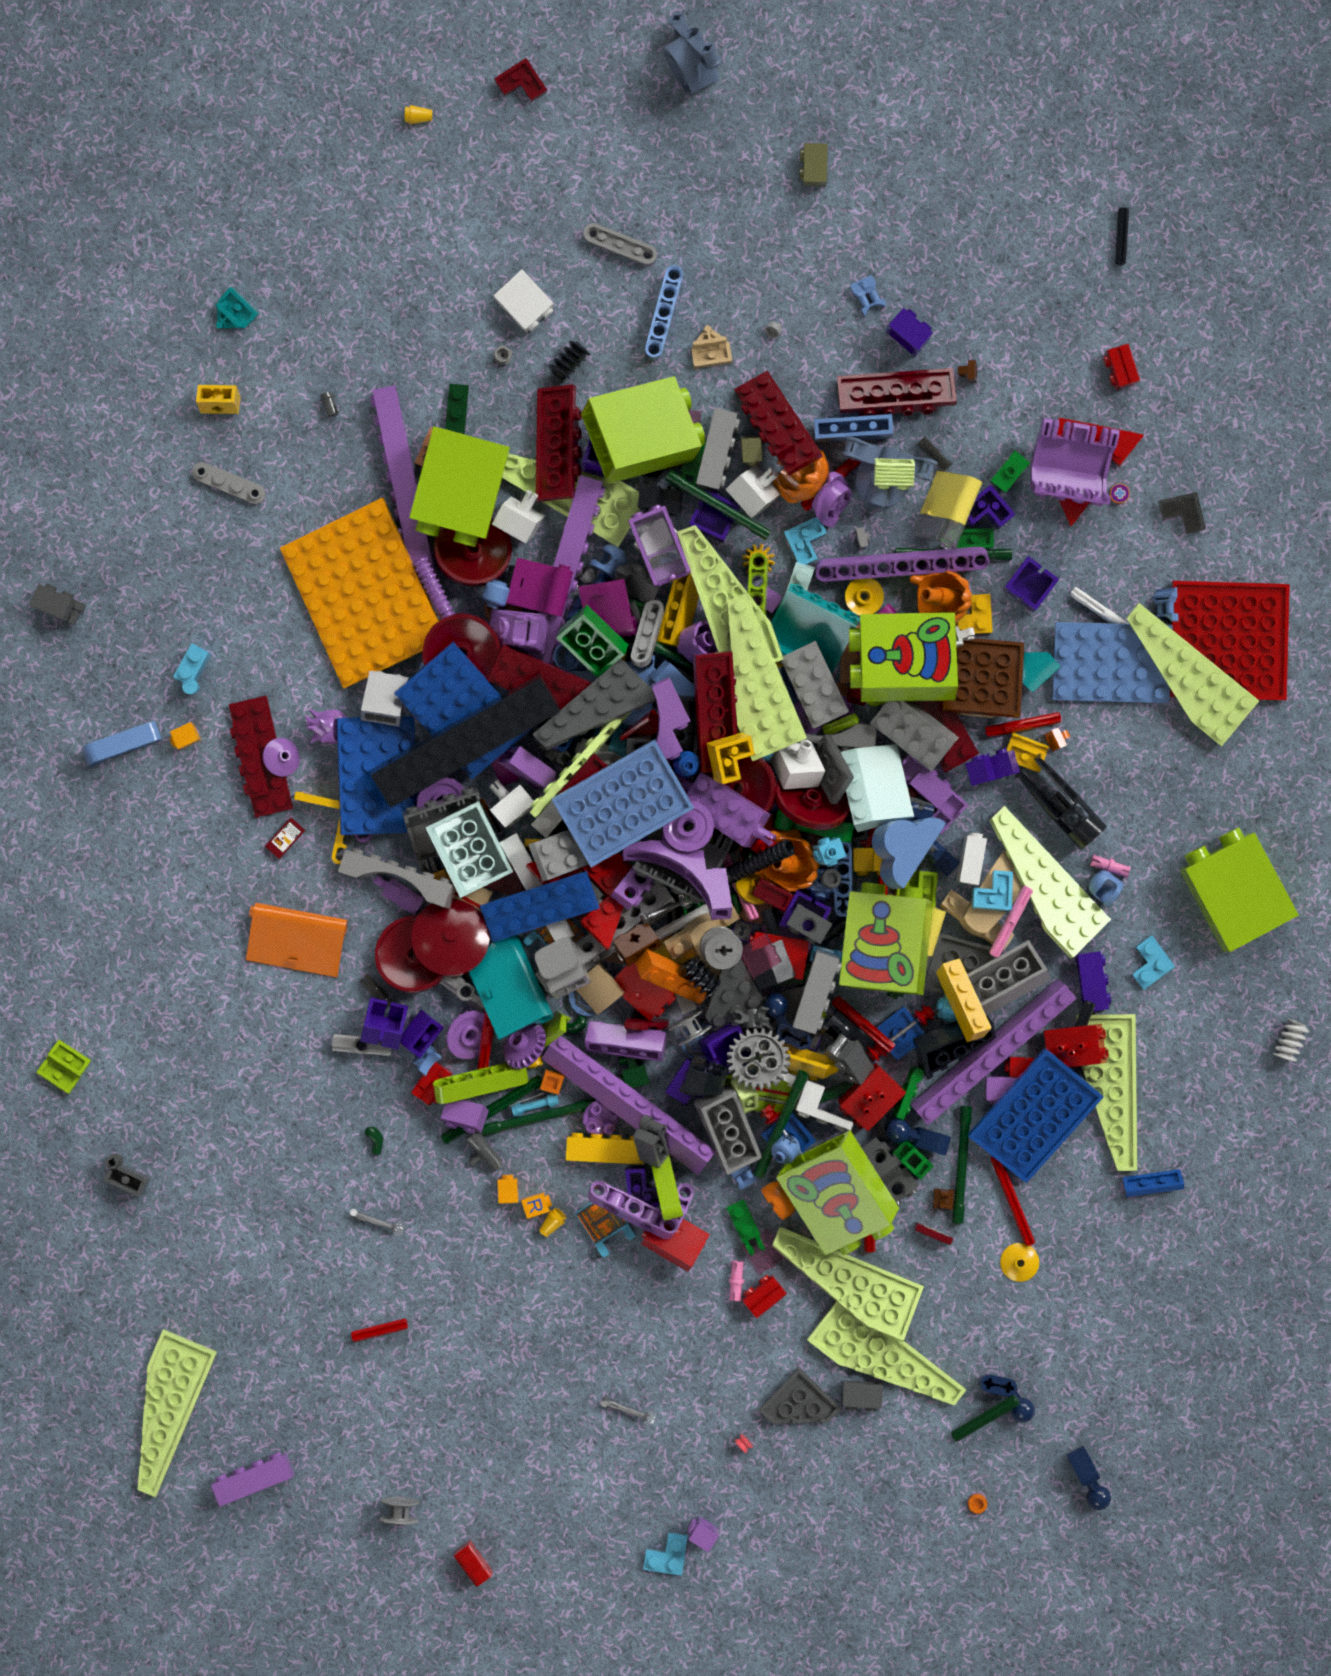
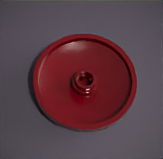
[434,518,512,587]
[422,613,501,680]
[706,756,777,813]
[775,779,850,830]
[411,899,490,977]
[375,916,445,993]

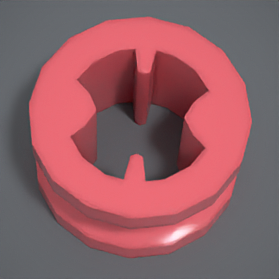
[734,1434,753,1453]

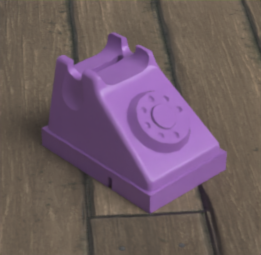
[490,609,550,654]

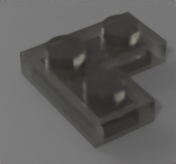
[1158,492,1206,535]

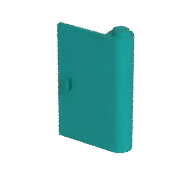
[469,935,554,1040]

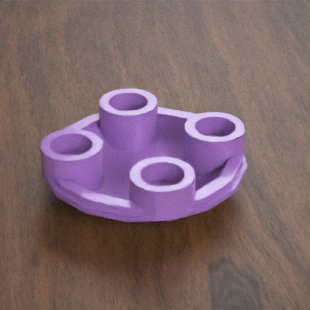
[583,1100,619,1135]

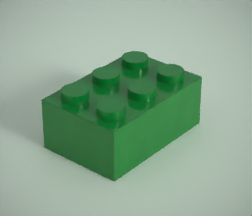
[556,605,628,678]

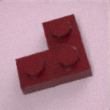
[494,58,548,102]

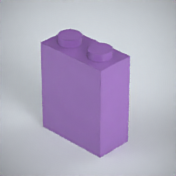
[498,746,557,789]

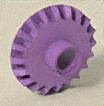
[416,777,464,808]
[663,801,714,852]
[445,1010,484,1059]
[503,1023,546,1069]

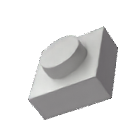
[855,527,870,550]

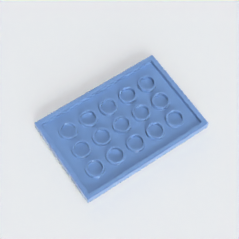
[1052,622,1173,703]
[551,739,694,867]

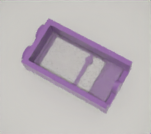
[628,505,691,588]

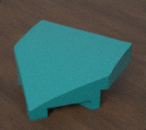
[215,287,260,328]
[1022,652,1061,693]

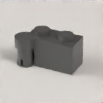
[613,561,661,603]
[29,583,86,625]
[824,1034,874,1085]
[633,1115,670,1168]
[104,1153,151,1197]

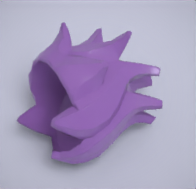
[305,709,347,744]

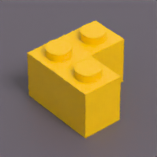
[706,732,755,784]
[853,848,883,876]

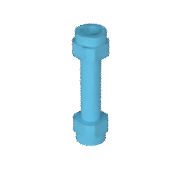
[511,1093,559,1116]

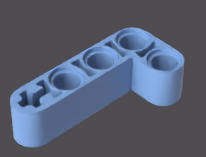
[81,721,162,768]
[817,841,853,917]

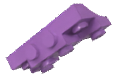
[902,754,968,835]

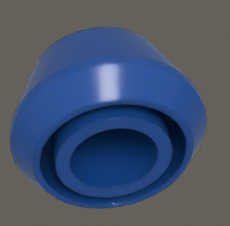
[673,751,700,778]

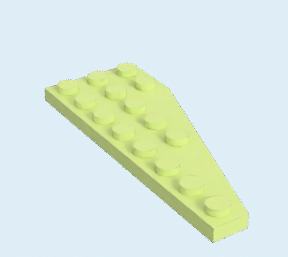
[503,454,641,547]
[677,525,784,663]
[728,593,807,761]
[1126,603,1259,746]
[989,806,1111,959]
[1076,1014,1137,1171]
[807,1301,966,1405]
[138,1329,217,1497]

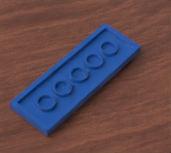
[480,871,600,942]

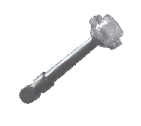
[640,893,693,924]
[350,1209,405,1239]
[600,1396,657,1428]

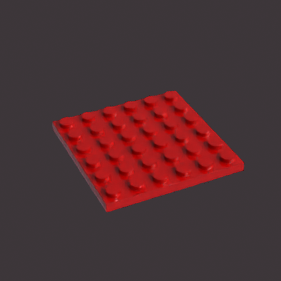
[1170,580,1290,701]

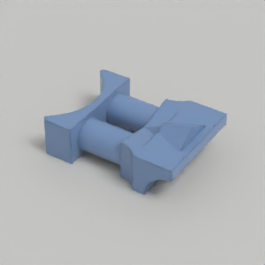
[850,275,886,317]
[1152,587,1178,621]
[413,1045,442,1076]

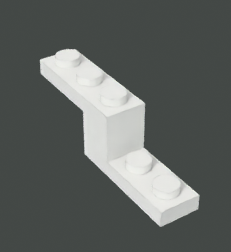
[768,1066,853,1132]

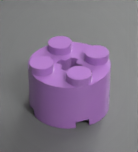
[677,620,718,663]

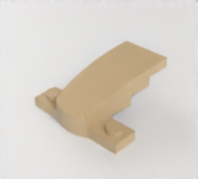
[940,850,1023,952]
[663,905,755,982]

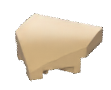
[691,325,732,369]

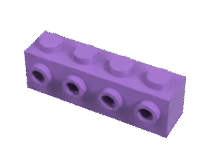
[585,1021,667,1062]
[211,1452,295,1507]

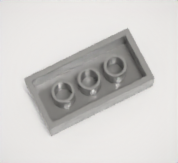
[696,408,740,494]
[782,641,849,729]
[871,701,959,772]
[529,829,619,881]
[967,940,1051,1015]
[793,949,842,1034]
[694,1084,762,1175]

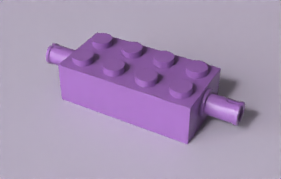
[677,772,776,848]

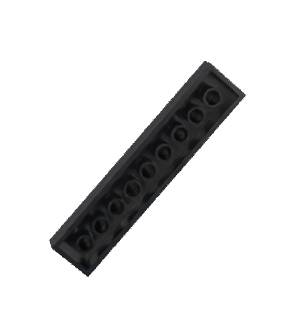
[370,673,560,808]

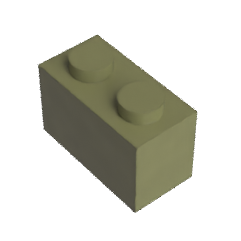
[799,143,828,186]
[740,436,762,466]

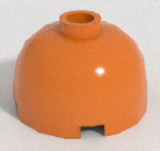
[761,1181,796,1220]

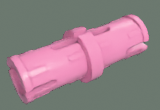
[1089,854,1131,879]
[729,1261,744,1301]

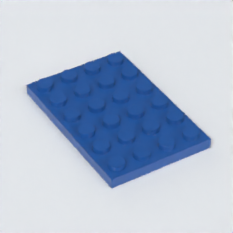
[394,642,531,779]
[336,716,417,835]
[967,1048,1104,1183]

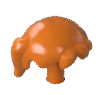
[770,450,829,504]
[909,571,972,623]
[755,829,820,892]

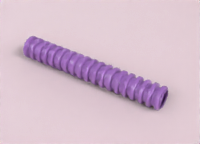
[412,557,455,620]

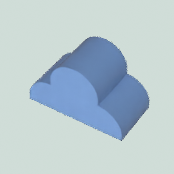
[872,817,946,889]

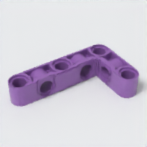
[587,1181,694,1239]

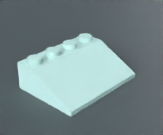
[841,744,914,832]
[425,801,513,898]

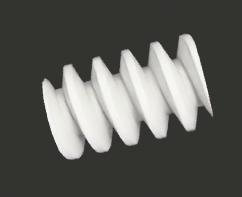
[1273,1018,1309,1061]

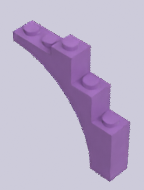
[651,676,690,760]
[622,834,732,920]

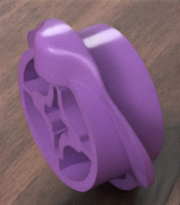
[812,472,852,527]

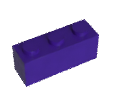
[1075,951,1111,1012]

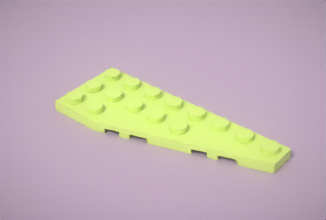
[529,711,632,818]
[772,1227,924,1342]

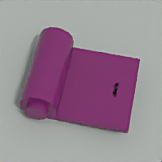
[506,557,573,617]
[578,579,638,638]

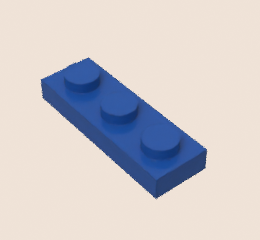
[1122,1169,1184,1197]

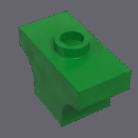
[990,451,1030,494]
[892,1141,934,1180]

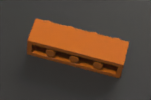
[635,949,706,1004]

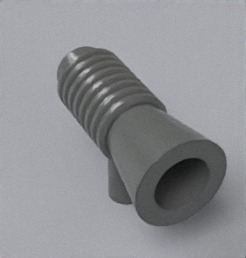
[464,1131,503,1172]

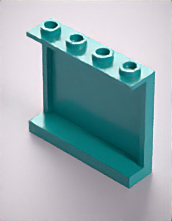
[771,583,860,674]

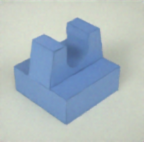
[731,1165,757,1190]

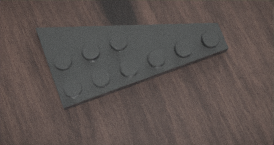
[533,659,657,750]

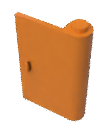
[246,902,348,977]

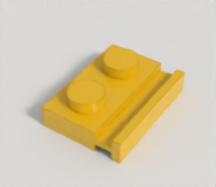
[1007,733,1049,773]

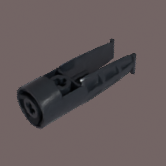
[1015,753,1107,850]

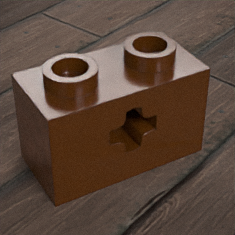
[613,923,661,967]

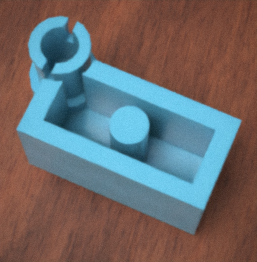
[173,643,212,695]

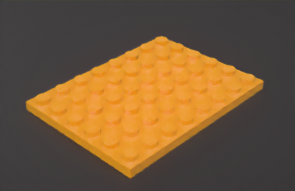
[280,498,439,689]

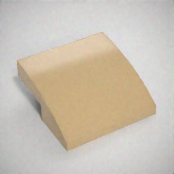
[577,963,625,1015]

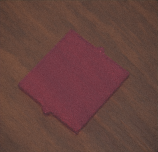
[742,934,782,978]
[741,1228,785,1274]

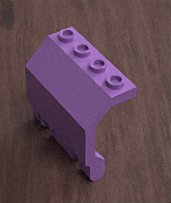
[1030,417,1119,506]

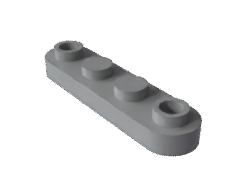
[584,223,657,265]
[192,462,266,504]
[631,600,664,667]

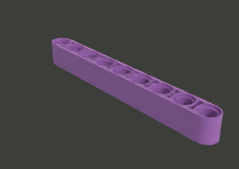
[815,547,989,582]

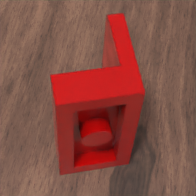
[619,709,659,746]

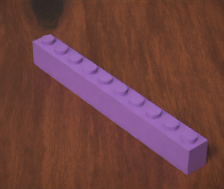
[370,385,437,579]
[527,475,606,666]
[910,979,1077,1125]
[542,1036,716,1175]

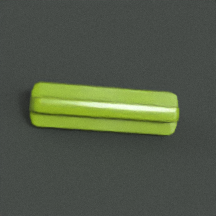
[823,713,859,734]

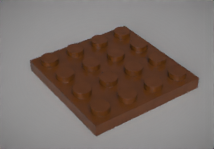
[942,638,1024,718]

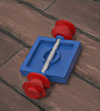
[866,1004,935,1062]
[759,1104,816,1155]

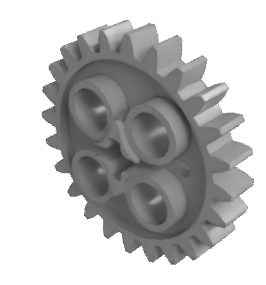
[727,1028,790,1092]

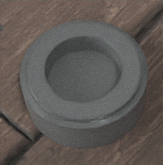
[820,869,841,888]

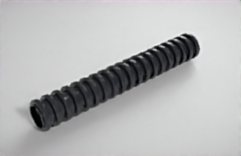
[726,839,794,885]

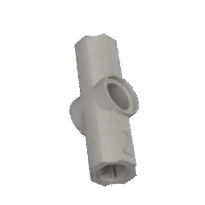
[440,976,485,1014]
[332,1034,392,1056]

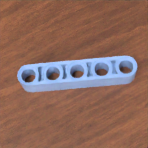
[645,265,683,360]

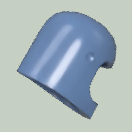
[589,544,627,579]
[553,643,587,671]
[1089,870,1124,907]

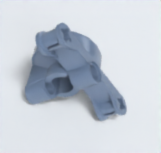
[663,12,722,95]
[841,436,938,508]

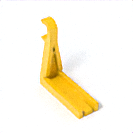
[294,792,348,864]

